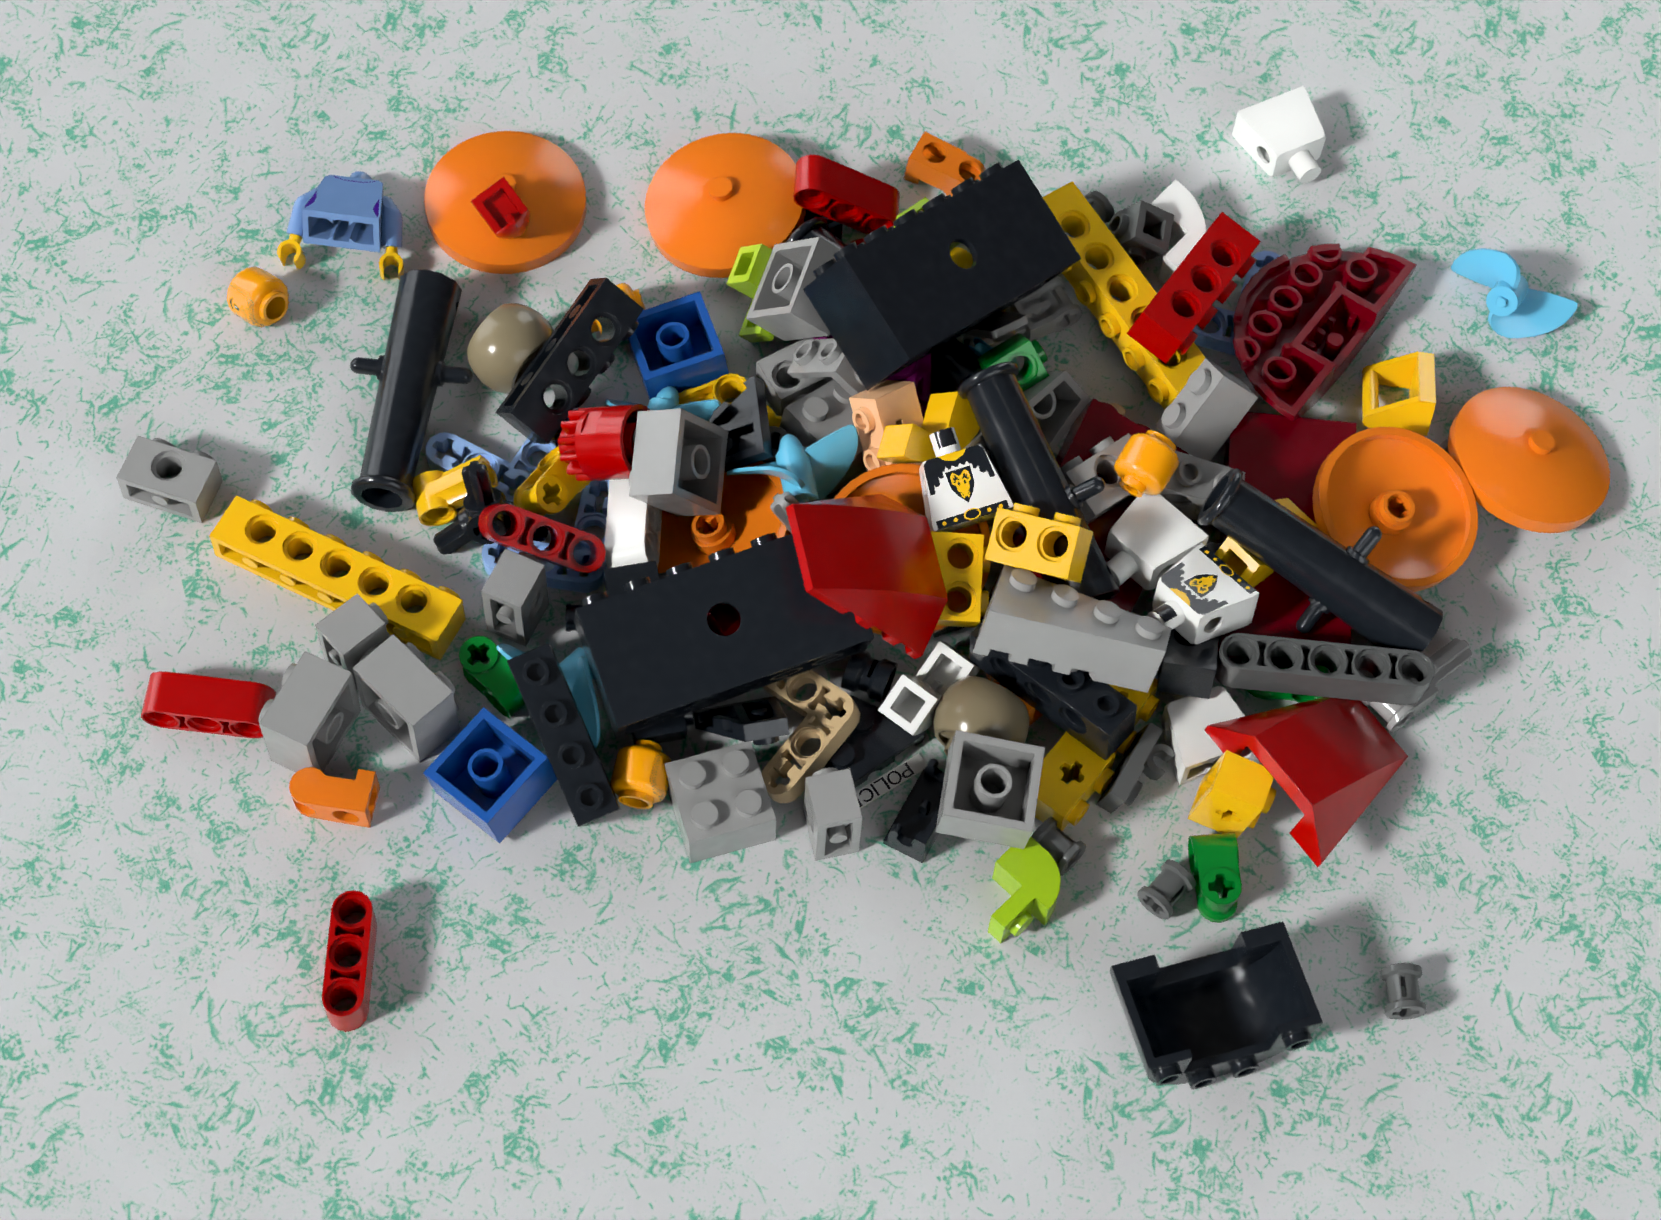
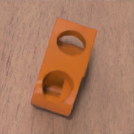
[903,131,986,196]
[289,767,380,828]

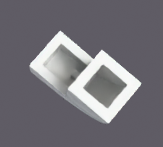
[1151,179,1206,283]
[878,641,980,736]

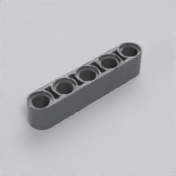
[1215,633,1435,705]

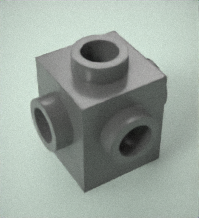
[1108,200,1174,265]

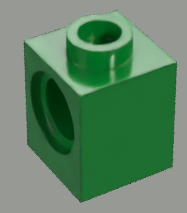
[976,333,1049,392]

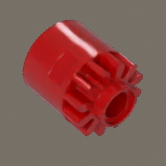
[558,404,650,481]

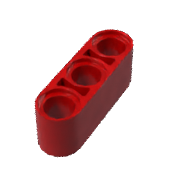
[794,155,900,235]
[478,503,606,573]
[141,671,276,739]
[322,890,377,1032]

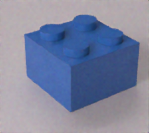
[628,291,729,401]
[423,707,558,844]

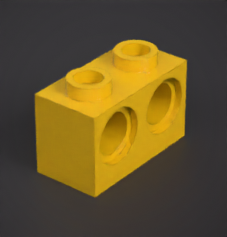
[985,503,1093,583]
[931,531,991,628]

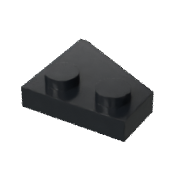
[708,376,773,473]
[822,695,926,788]
[693,696,790,745]

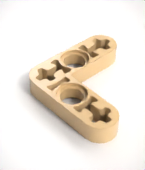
[761,670,860,803]

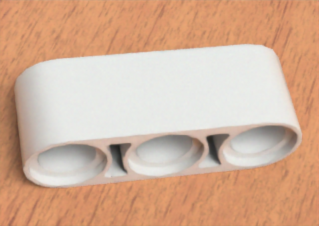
[604,479,662,568]

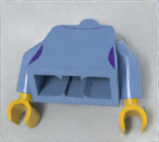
[277,171,404,281]

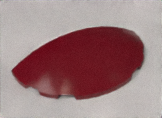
[1233,244,1416,422]

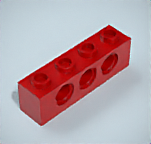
[1126,212,1261,364]

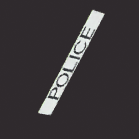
[856,753,927,809]

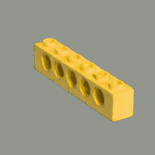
[1043,181,1206,410]
[209,495,466,660]

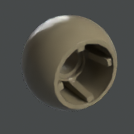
[467,303,554,394]
[933,676,1029,755]

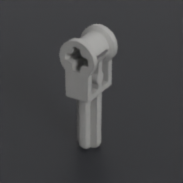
[963,277,1082,347]
[1361,638,1472,733]

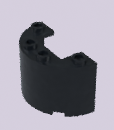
[1110,921,1323,1089]

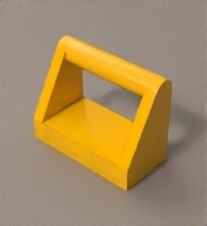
[1362,351,1436,436]

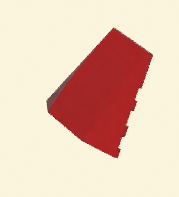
[786,494,948,659]
[1205,697,1408,867]

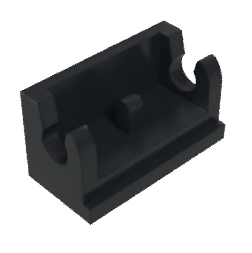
[883,759,945,863]

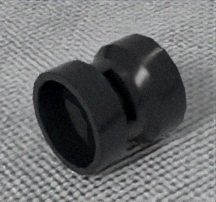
[841,651,898,703]

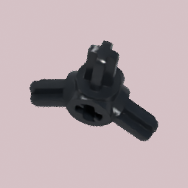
[433,461,549,555]

